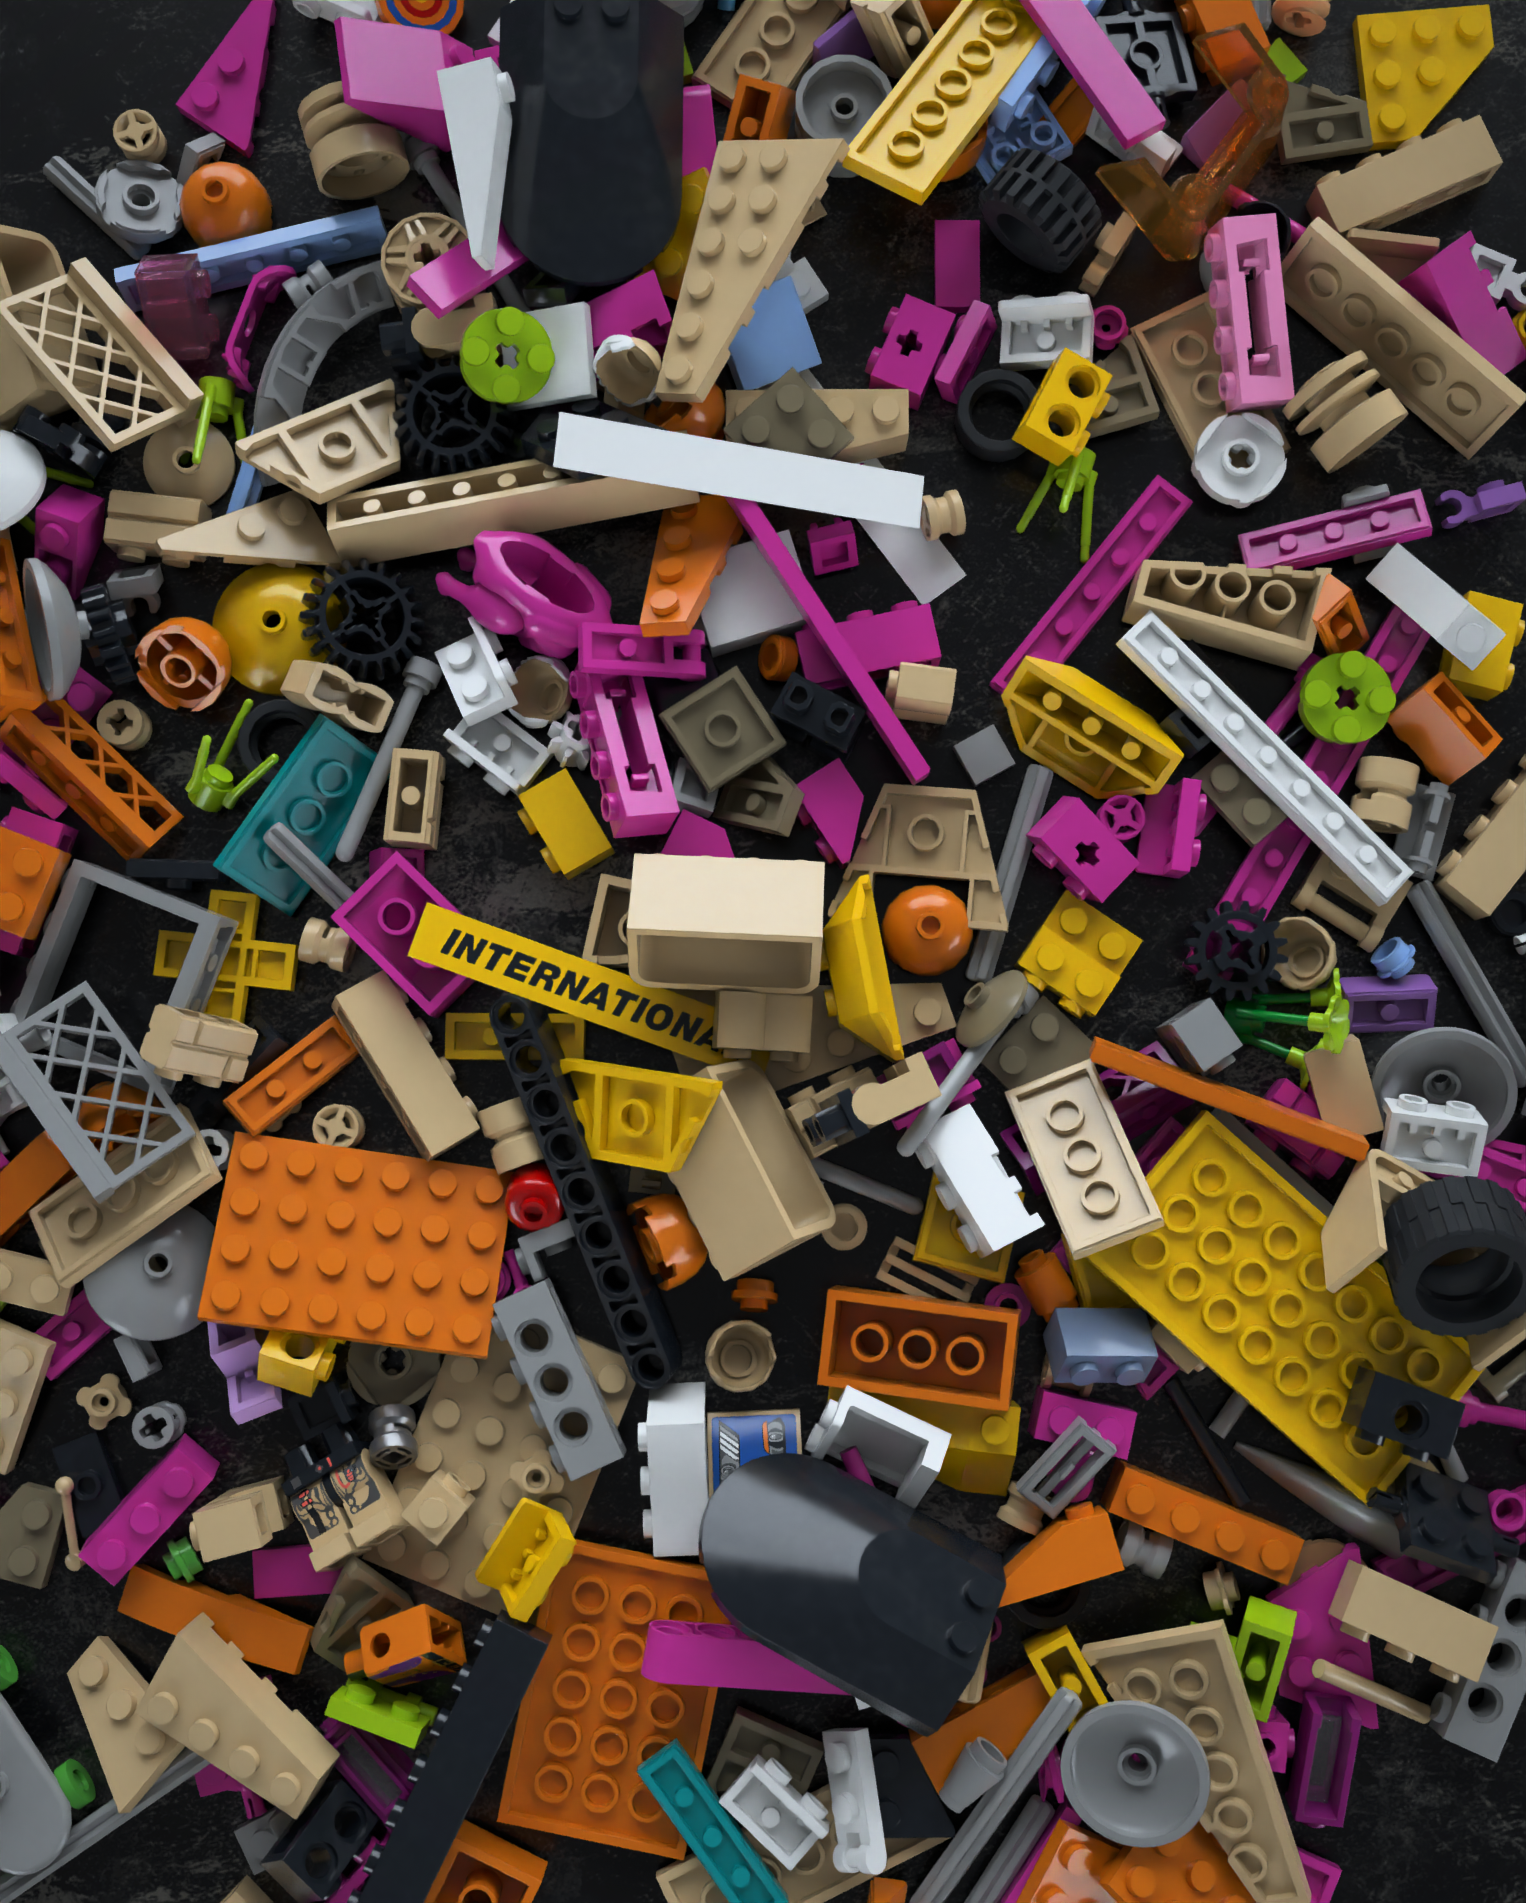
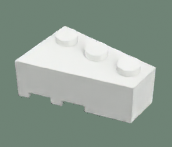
[915,1103,1045,1259]
[638,1382,709,1557]

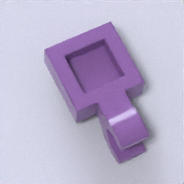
[1435,480,1526,529]

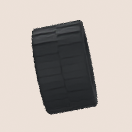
[1381,1176,1526,1337]

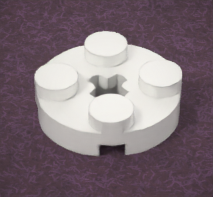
[1191,412,1287,508]

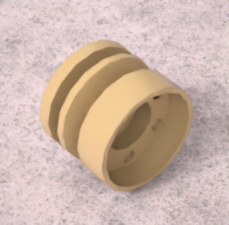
[297,81,410,200]
[381,212,486,314]
[1282,350,1408,474]

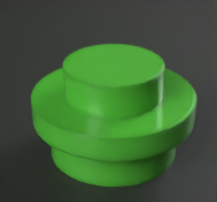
[162,1536,204,1583]

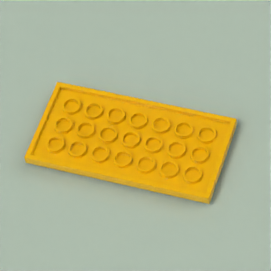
[1085,1110,1485,1509]

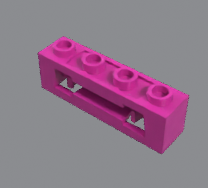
[569,663,680,838]

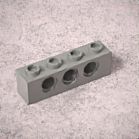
[491,1277,627,1481]
[1429,1554,1526,1763]

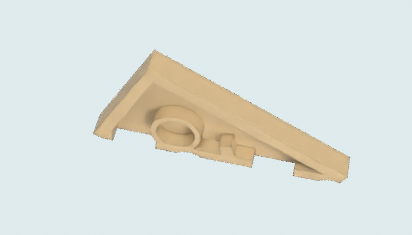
[155,490,341,570]

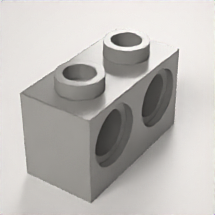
[1155,998,1243,1076]

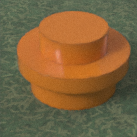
[731,1278,778,1313]

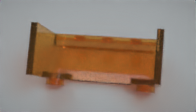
[1095,22,1289,262]

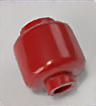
[504,1162,565,1232]

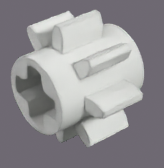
[546,711,592,771]

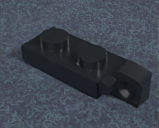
[185,1015,289,1131]

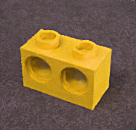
[1012,347,1113,467]
[257,1330,346,1397]

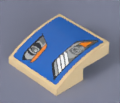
[707,1408,802,1499]

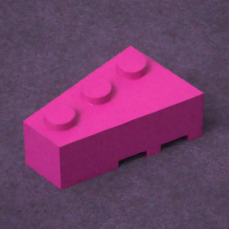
[1397,230,1526,375]
[587,269,672,382]

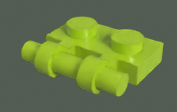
[324,1678,439,1749]

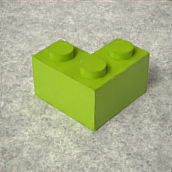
[1190,1595,1297,1723]

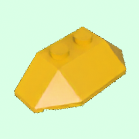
[1001,655,1184,799]
[820,874,905,1063]

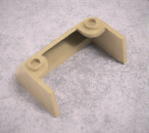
[1321,1149,1526,1372]

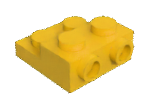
[1014,889,1143,1019]

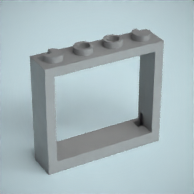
[9,859,239,1095]

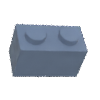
[1043,1308,1158,1386]

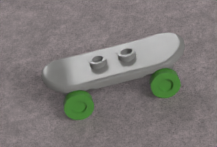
[0,1644,96,1876]

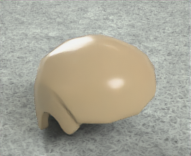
[1261,916,1337,991]
[705,1320,777,1393]

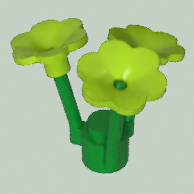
[1224,968,1350,1091]

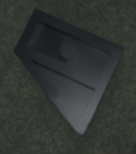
[869,1733,955,1838]

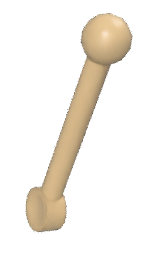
[55,1476,86,1571]

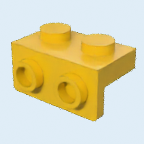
[475,1498,577,1623]

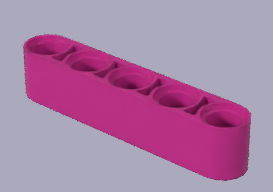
[641,1620,850,1695]

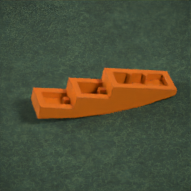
[117,1564,314,1675]

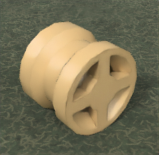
[113,109,167,164]
[920,489,966,541]
[97,699,152,751]
[312,1104,366,1148]
[996,1480,1052,1536]

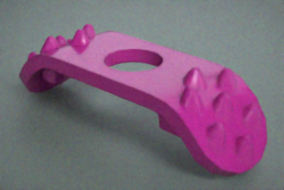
[221,265,297,394]

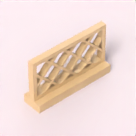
[0,257,204,453]

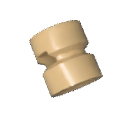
[1350,756,1420,834]
[477,1097,544,1175]

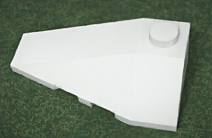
[437,57,515,271]

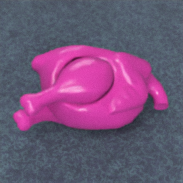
[435,530,613,659]

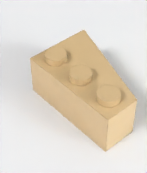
[1328,1559,1499,1684]

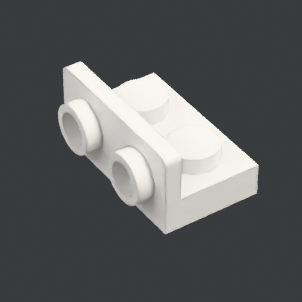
[1085,107,1183,185]
[434,616,519,727]
[1380,1094,1489,1177]

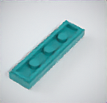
[637,1738,789,1903]

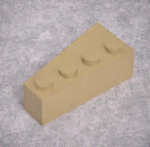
[726,389,909,463]

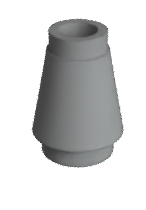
[939,1737,1008,1813]

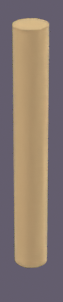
[1312,1659,1431,1724]

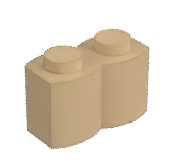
[280,660,394,733]
[885,662,957,725]
[712,991,813,1062]

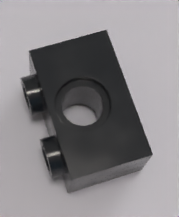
[1341,1366,1466,1463]

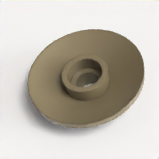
[955,970,1028,1048]

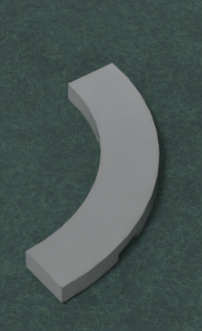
[253,260,395,487]

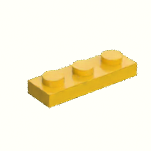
[445,1013,586,1060]

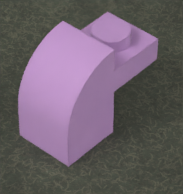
[207,1322,283,1425]

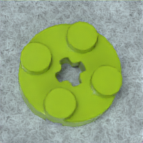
[459,306,555,404]
[1298,650,1396,745]

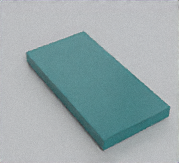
[213,713,390,917]

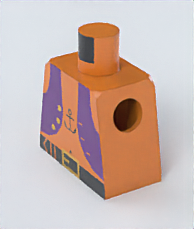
[344,1603,467,1687]

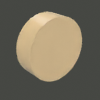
[822,1203,867,1250]

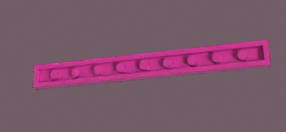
[1182,604,1431,981]

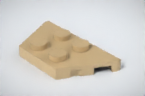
[235,378,401,505]

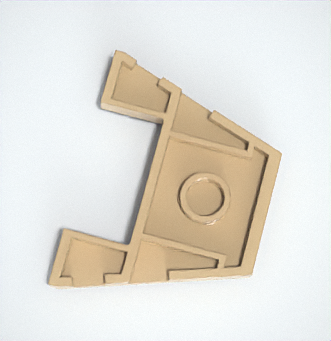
[828,783,1009,933]

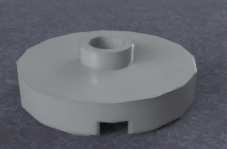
[94,160,184,244]

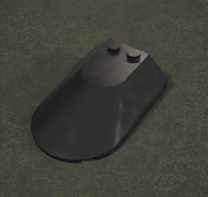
[499,0,684,286]
[698,1453,1006,1737]

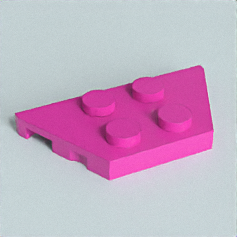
[1265,1542,1379,1729]

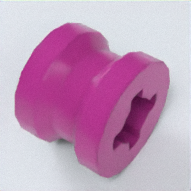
[1096,795,1145,844]

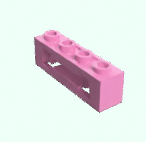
[1204,213,1295,413]

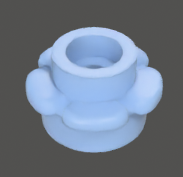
[1371,937,1416,979]

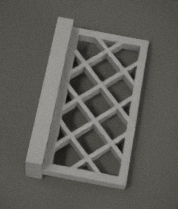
[0,980,196,1204]

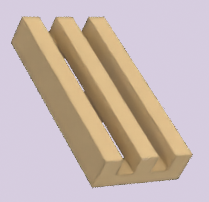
[875,1236,980,1302]

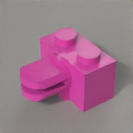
[1027,1385,1137,1502]

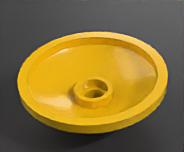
[212,563,349,696]

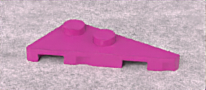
[175,0,277,159]

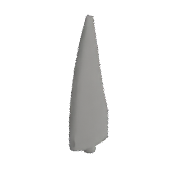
[1233,1440,1404,1560]

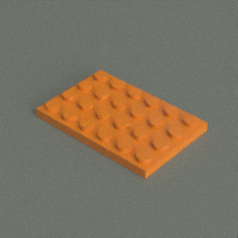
[197,1131,514,1360]
[497,1539,731,1860]

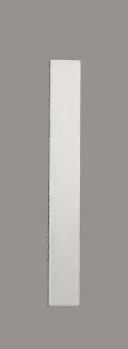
[1116,610,1414,907]

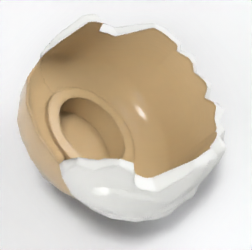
[593,334,662,407]
[508,655,573,729]

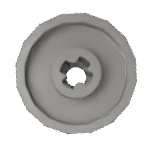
[795,55,892,178]

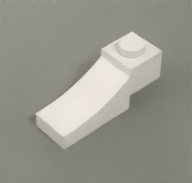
[1365,542,1506,671]

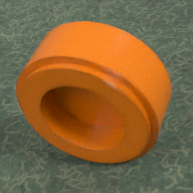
[758,634,798,682]

